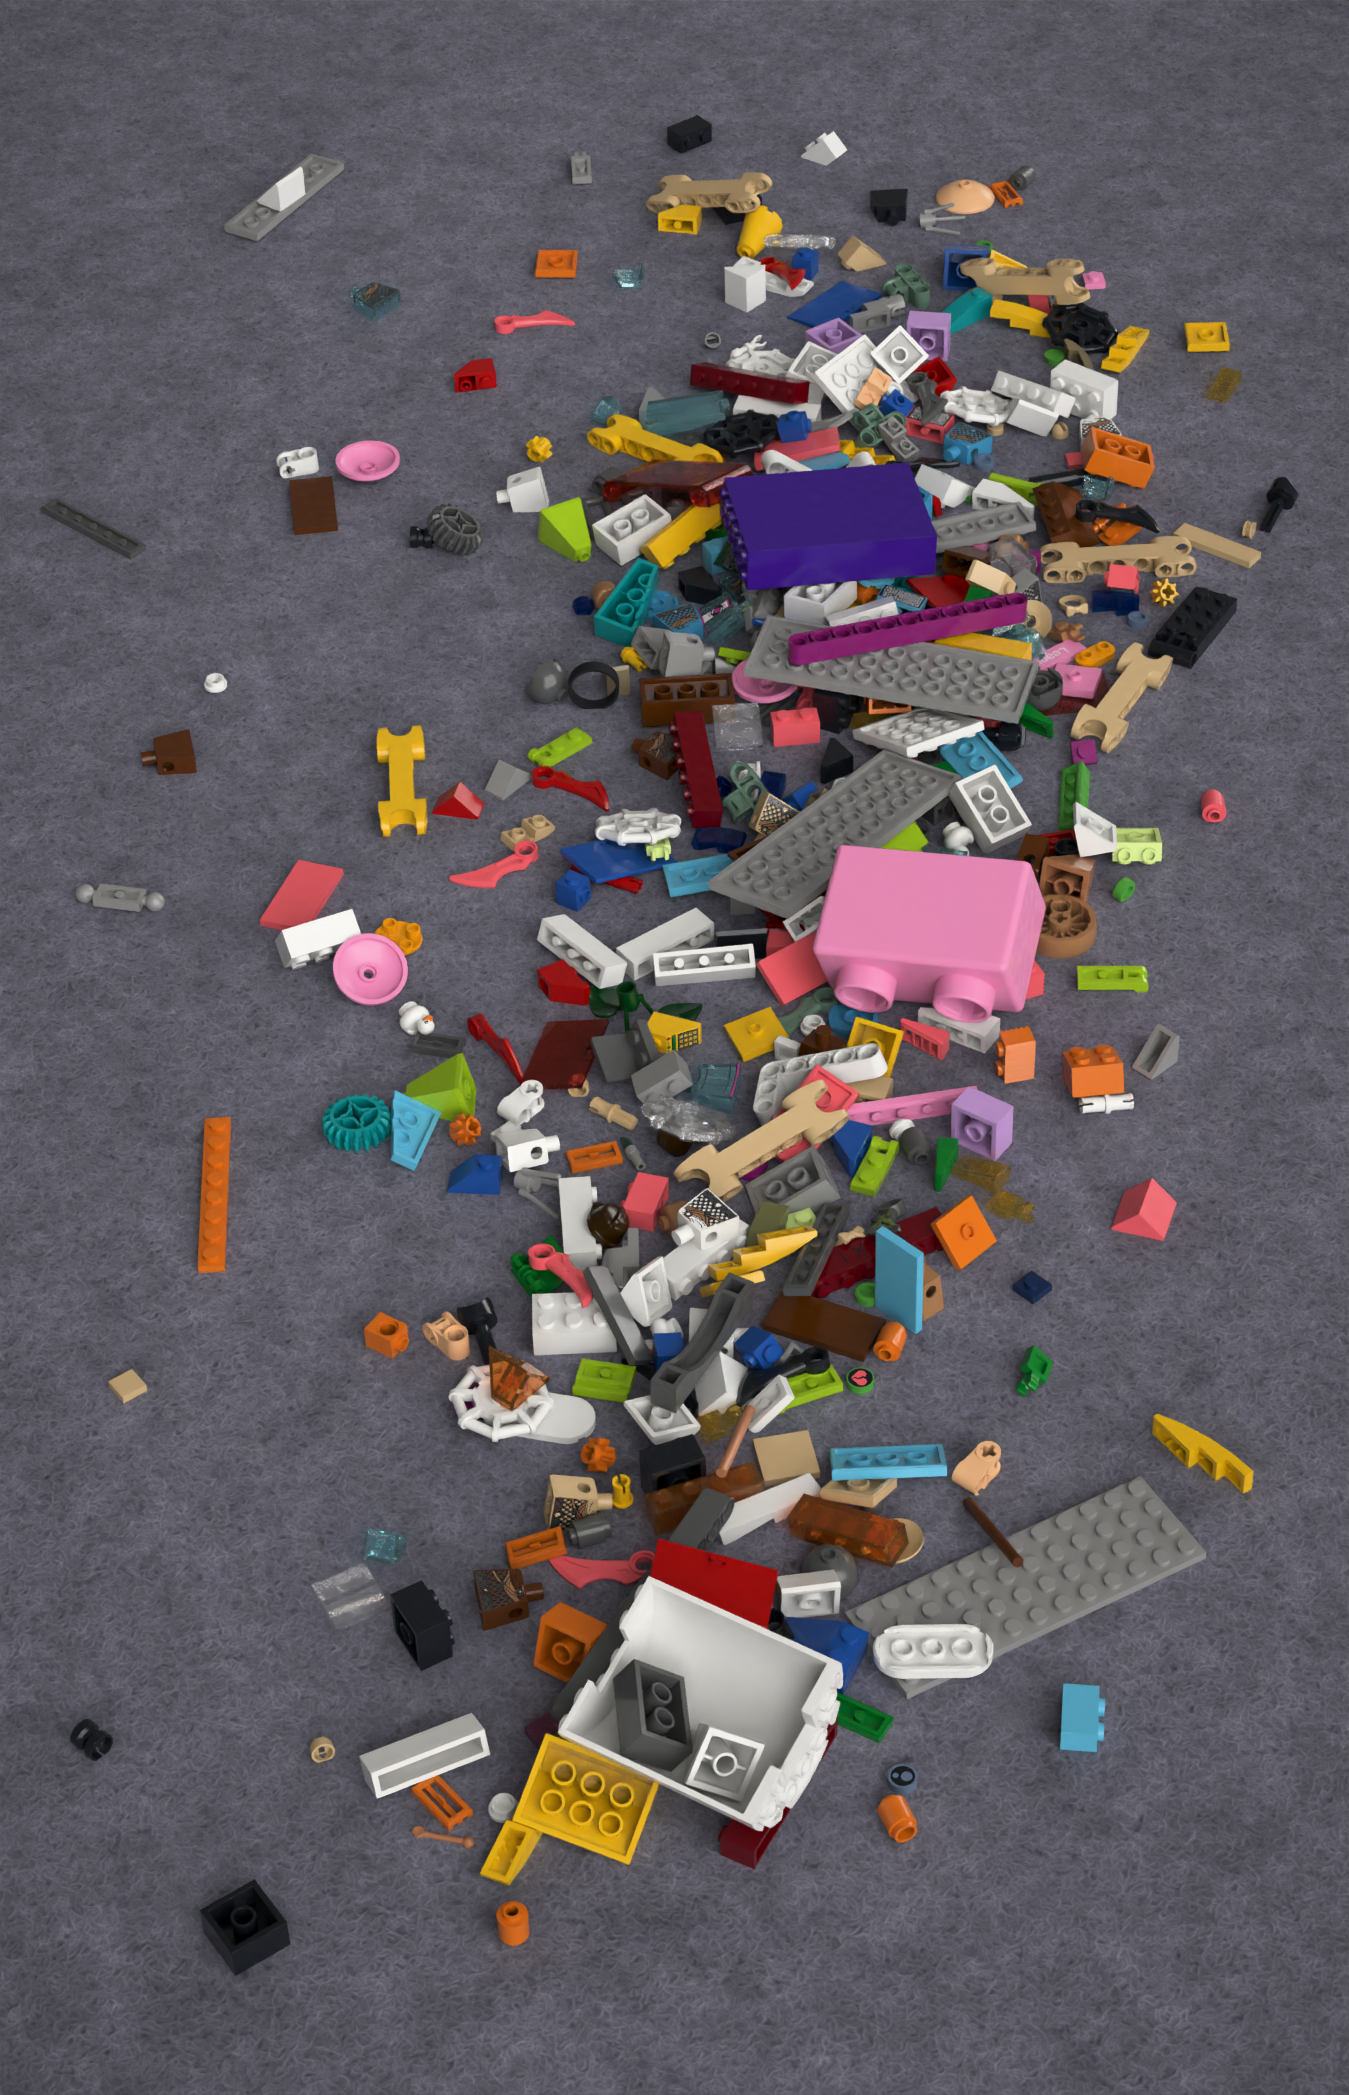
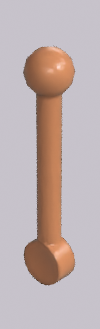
[412,1826,475,1849]

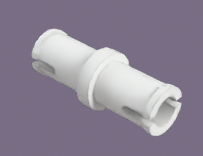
[1079,1093,1134,1114]

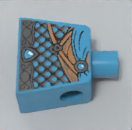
[943,422,993,465]
[653,602,703,640]

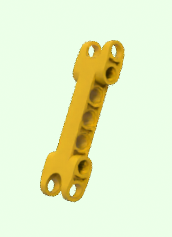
[587,414,723,485]
[377,725,428,837]

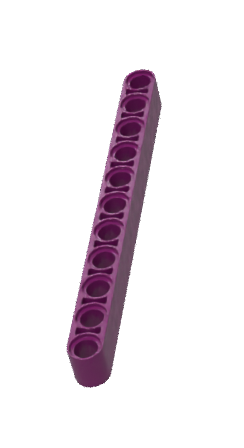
[788,593,1028,665]

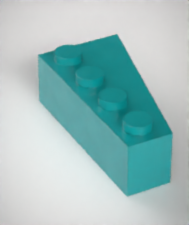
[594,558,659,647]

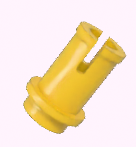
[620,646,648,672]
[612,1474,634,1509]

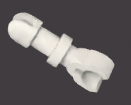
[730,335,767,359]

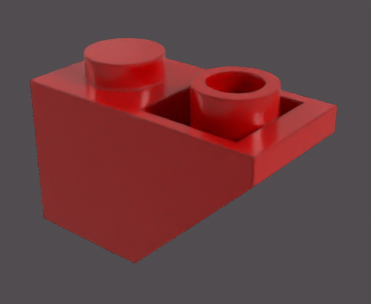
[454,358,497,393]
[537,959,591,1006]

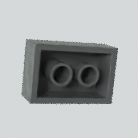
[613,1659,693,1772]

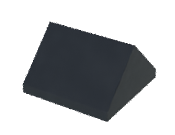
[715,928,767,959]

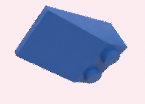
[785,1617,869,1694]

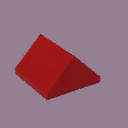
[905,356,957,399]

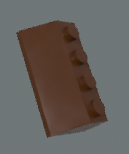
[1032,481,1099,548]
[639,673,736,727]

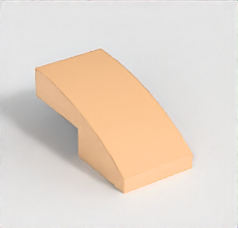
[853,367,892,413]

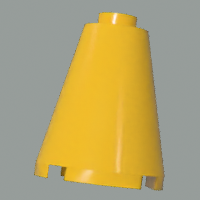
[737,205,783,259]

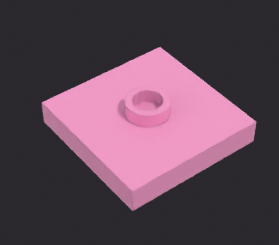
[1054,663,1102,699]

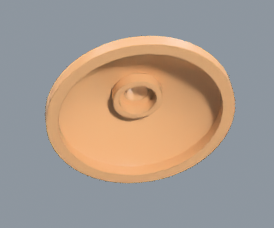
[936,179,995,214]

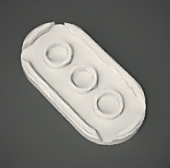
[491,1389,596,1444]
[873,1624,993,1679]

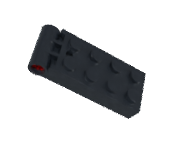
[1148,586,1237,669]

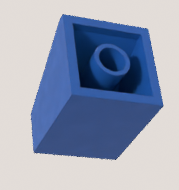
[943,243,990,291]

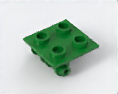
[510,1235,574,1300]

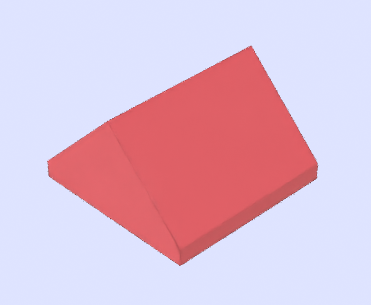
[1111,1178,1177,1241]

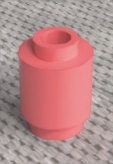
[1200,789,1226,822]

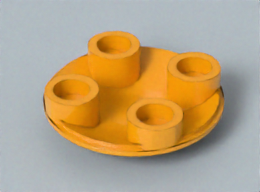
[374,918,423,955]

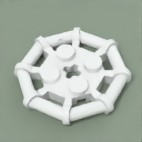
[726,349,796,377]
[940,386,1011,426]
[595,808,681,846]
[449,1359,555,1442]

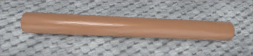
[716,1405,755,1478]

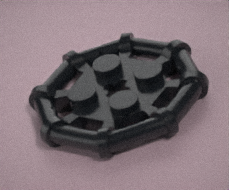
[1042,302,1118,354]
[704,410,780,458]

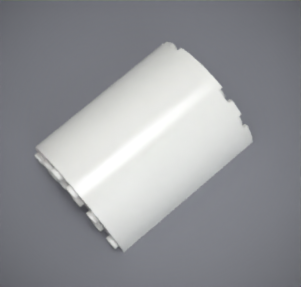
[558,1576,843,1831]

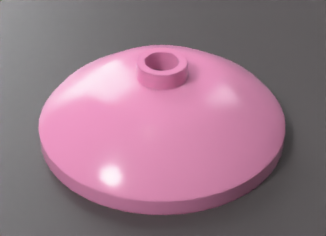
[335,440,400,482]
[732,659,799,704]
[332,933,408,1006]

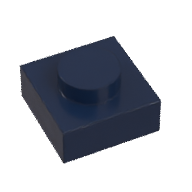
[1013,1271,1052,1304]

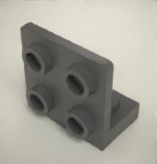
[590,1019,660,1084]

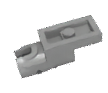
[850,294,906,333]
[600,1228,640,1293]

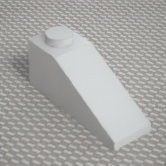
[972,479,1034,520]
[918,1007,1000,1054]

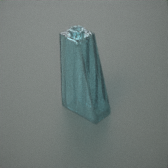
[645,390,730,437]

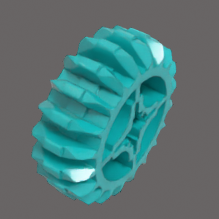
[321,1093,391,1154]

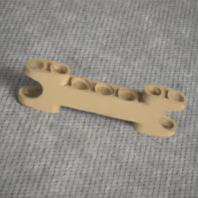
[646,172,772,214]
[960,258,1091,305]
[1039,536,1197,583]
[1070,642,1173,753]
[674,1080,850,1203]

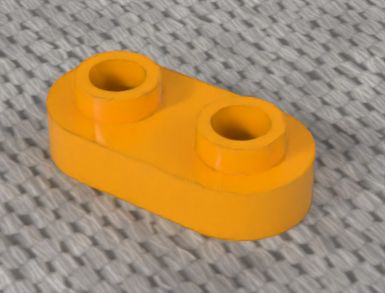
[1075,641,1115,668]

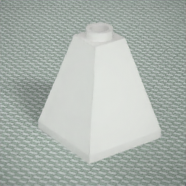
[684,1723,765,1801]

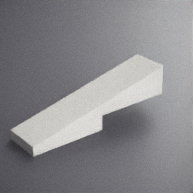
[717,1473,821,1545]

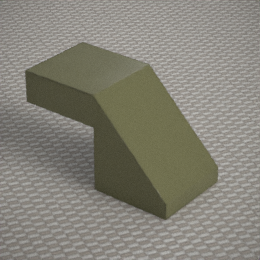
[746,1200,790,1247]

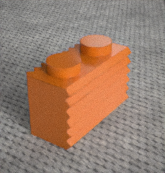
[994,1026,1036,1084]

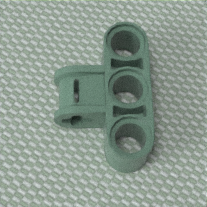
[882,263,931,309]
[852,403,906,449]
[721,762,770,823]

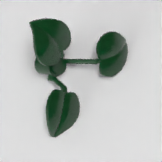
[589,981,702,1033]

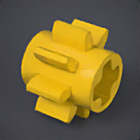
[526,435,553,462]
[1149,578,1179,607]

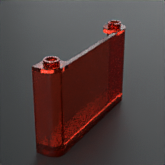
[602,460,753,507]

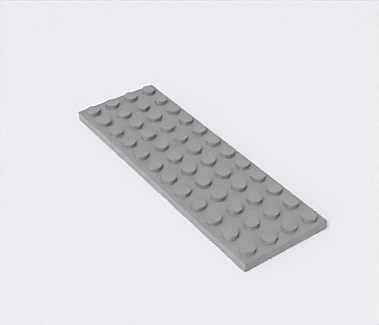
[744,615,1039,724]
[708,750,962,919]
[844,1476,1207,1700]

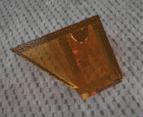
[489,1346,549,1412]

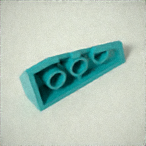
[940,287,992,334]

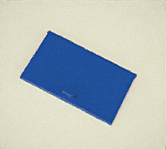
[787,281,882,328]
[560,839,678,884]

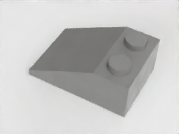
[745,1146,841,1214]

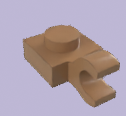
[1047,621,1085,642]

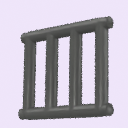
[581,487,654,540]

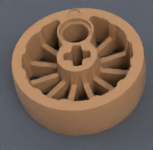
[1036,894,1097,959]

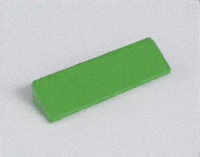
[1058,761,1090,831]

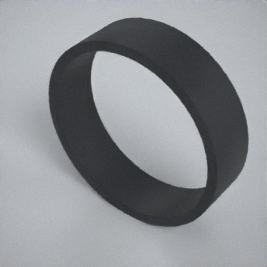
[568,661,619,709]

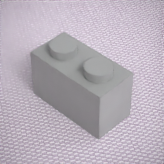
[631,1050,693,1109]

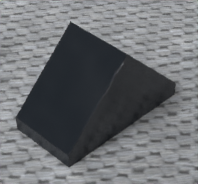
[821,737,853,784]

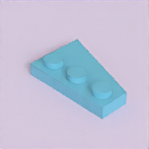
[390,1090,442,1171]

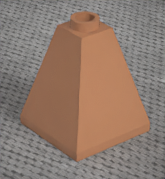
[1039,854,1096,903]

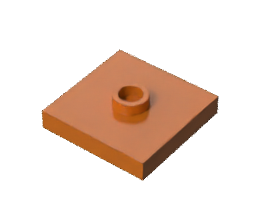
[535,250,578,278]
[930,1195,997,1270]

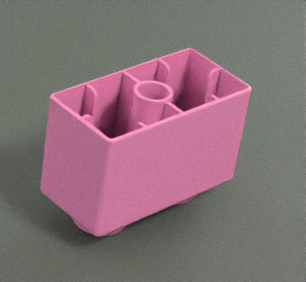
[813,845,1046,1023]

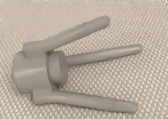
[920,203,965,235]
[514,1167,561,1219]

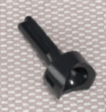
[1259,477,1299,533]
[982,721,1026,751]
[457,1297,501,1365]

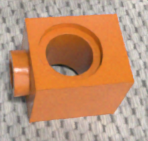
[364,1312,409,1359]

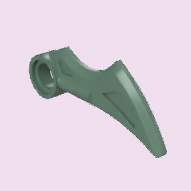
[777,987,839,1037]

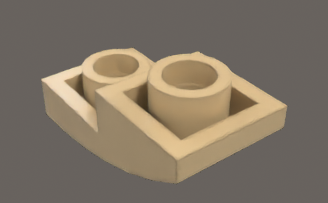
[500,814,555,852]

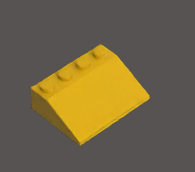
[512,1733,660,1865]

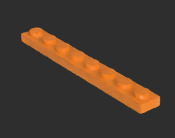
[197,1117,231,1273]

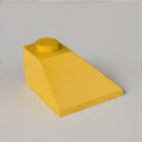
[847,1017,904,1078]

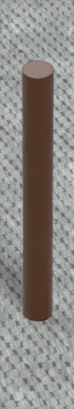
[963,1497,1023,1567]

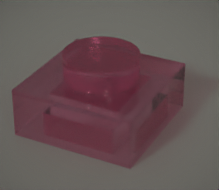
[524,1712,565,1750]

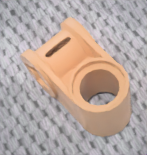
[422,1311,470,1360]
[951,1441,1001,1496]

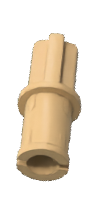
[589,1096,638,1130]

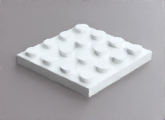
[811,334,919,431]
[853,707,984,758]

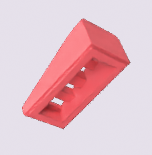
[900,1018,950,1061]

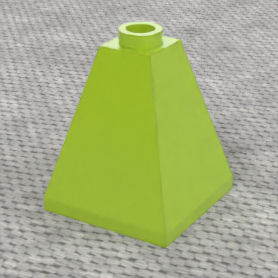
[538,497,591,562]
[402,1053,477,1121]

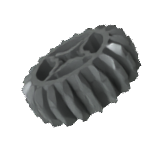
[426,504,485,555]

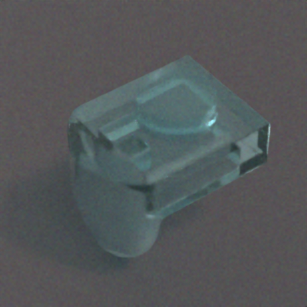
[612,262,644,289]
[590,396,623,427]
[1081,476,1114,502]
[363,1529,406,1565]

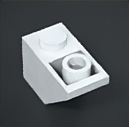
[801,131,847,166]

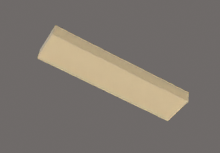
[1173,523,1261,568]

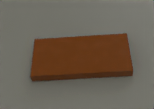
[289,476,338,535]
[762,1291,886,1362]

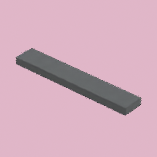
[41,498,146,560]
[783,1204,850,1296]

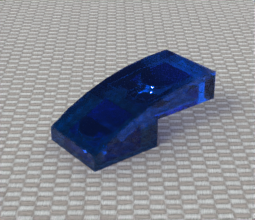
[1091,590,1140,616]
[691,827,747,854]

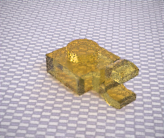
[986,1189,1035,1224]
[695,1404,743,1444]

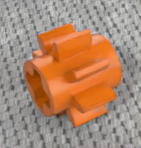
[449,1113,481,1146]
[581,1437,616,1473]

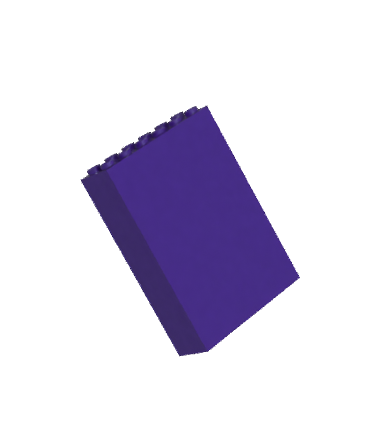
[720,463,937,590]

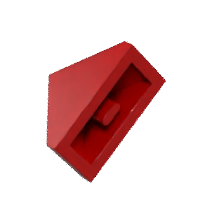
[432,782,484,820]

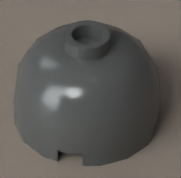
[525,658,569,704]
[1026,667,1063,711]
[800,1543,859,1600]

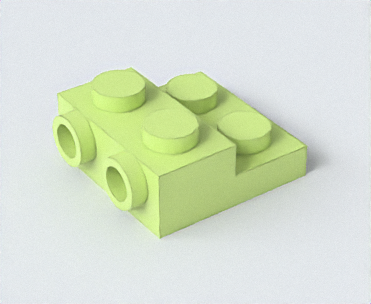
[1111,828,1162,864]

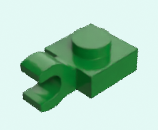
[1016,1345,1053,1396]

